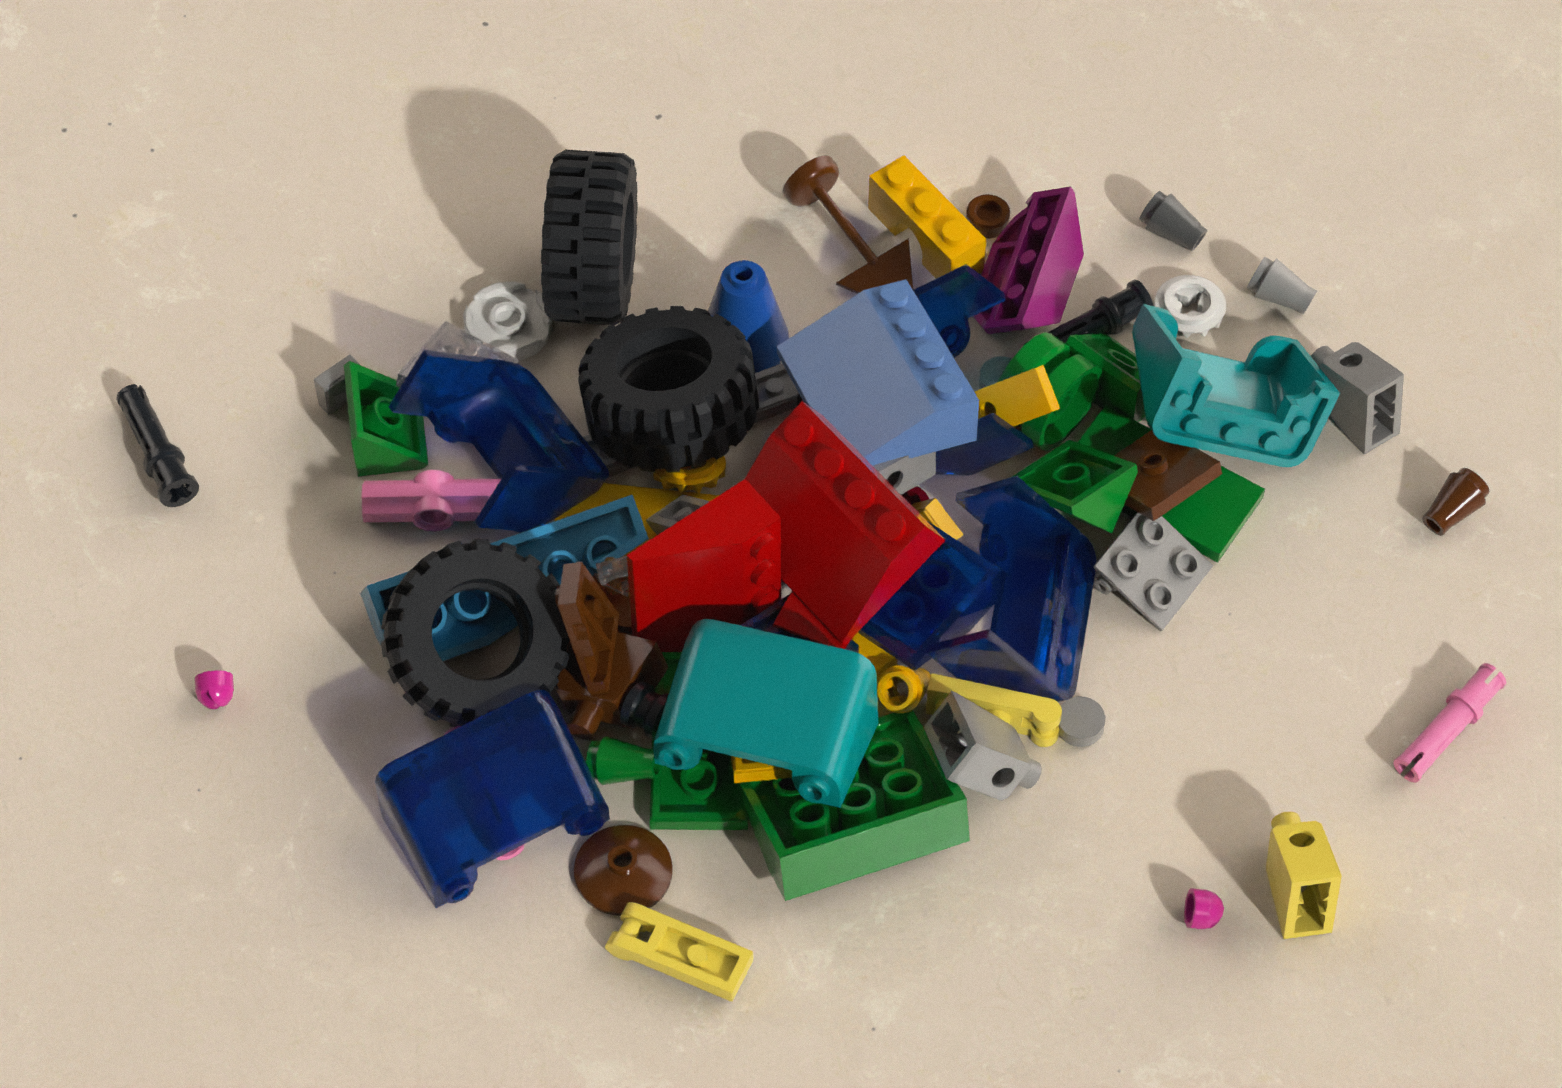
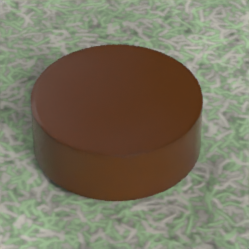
[966,194,1010,238]

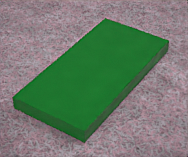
[1078,405,1265,563]
[650,652,748,830]

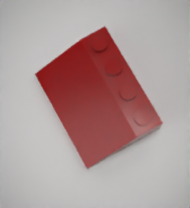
[745,401,945,645]
[627,479,781,652]

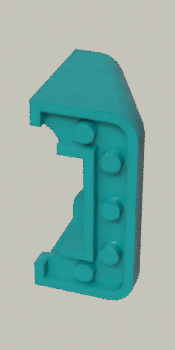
[1132,304,1340,467]
[653,619,879,808]

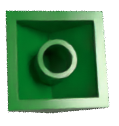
[1066,334,1146,422]
[344,361,429,477]
[1005,440,1138,533]

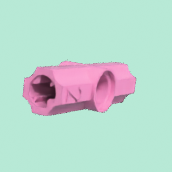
[361,470,505,531]

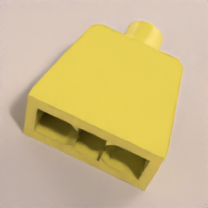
[1266,812,1342,939]

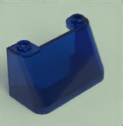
[375,690,610,908]

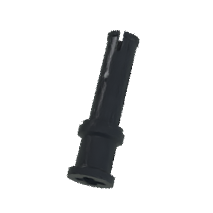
[1023,279,1154,345]
[116,384,199,507]

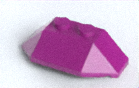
[968,186,1084,334]

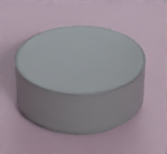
[1058,696,1106,747]

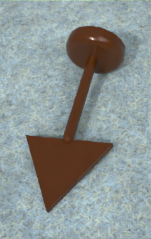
[782,155,914,294]

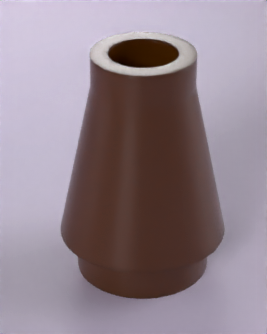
[1422,468,1490,536]

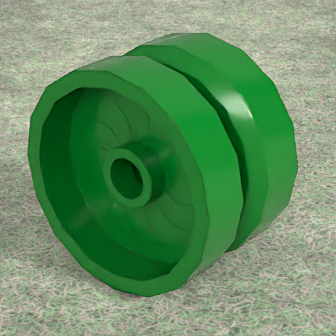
[994,332,1103,451]

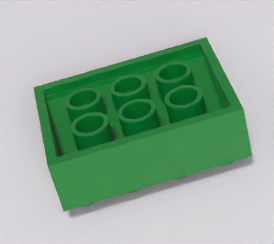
[730,710,970,901]

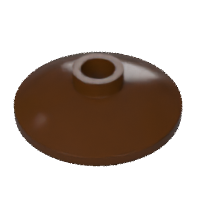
[574,825,673,916]

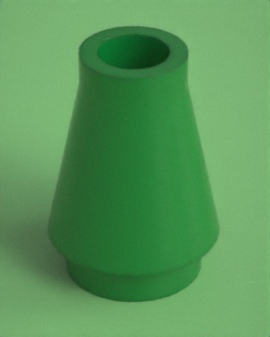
[586,736,662,785]

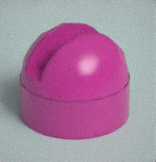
[194,670,234,709]
[1184,888,1224,929]

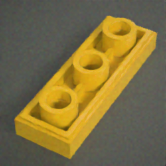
[941,365,1060,453]

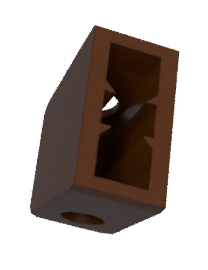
[556,632,668,740]

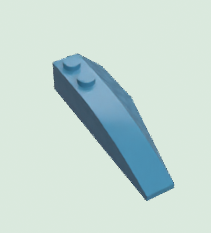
[360,495,649,661]

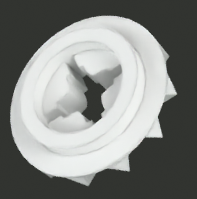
[1154,275,1226,339]

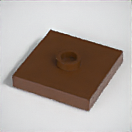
[1114,430,1222,521]

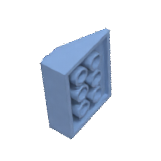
[777,279,979,465]

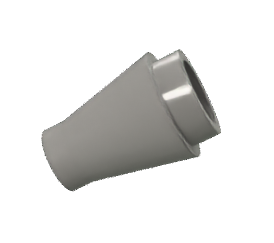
[1247,257,1317,314]

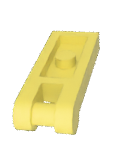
[926,673,1062,747]
[605,902,753,1002]

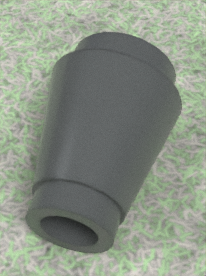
[1139,191,1207,251]

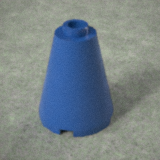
[708,260,789,373]

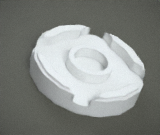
[463,281,553,363]

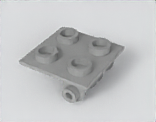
[1093,512,1213,631]

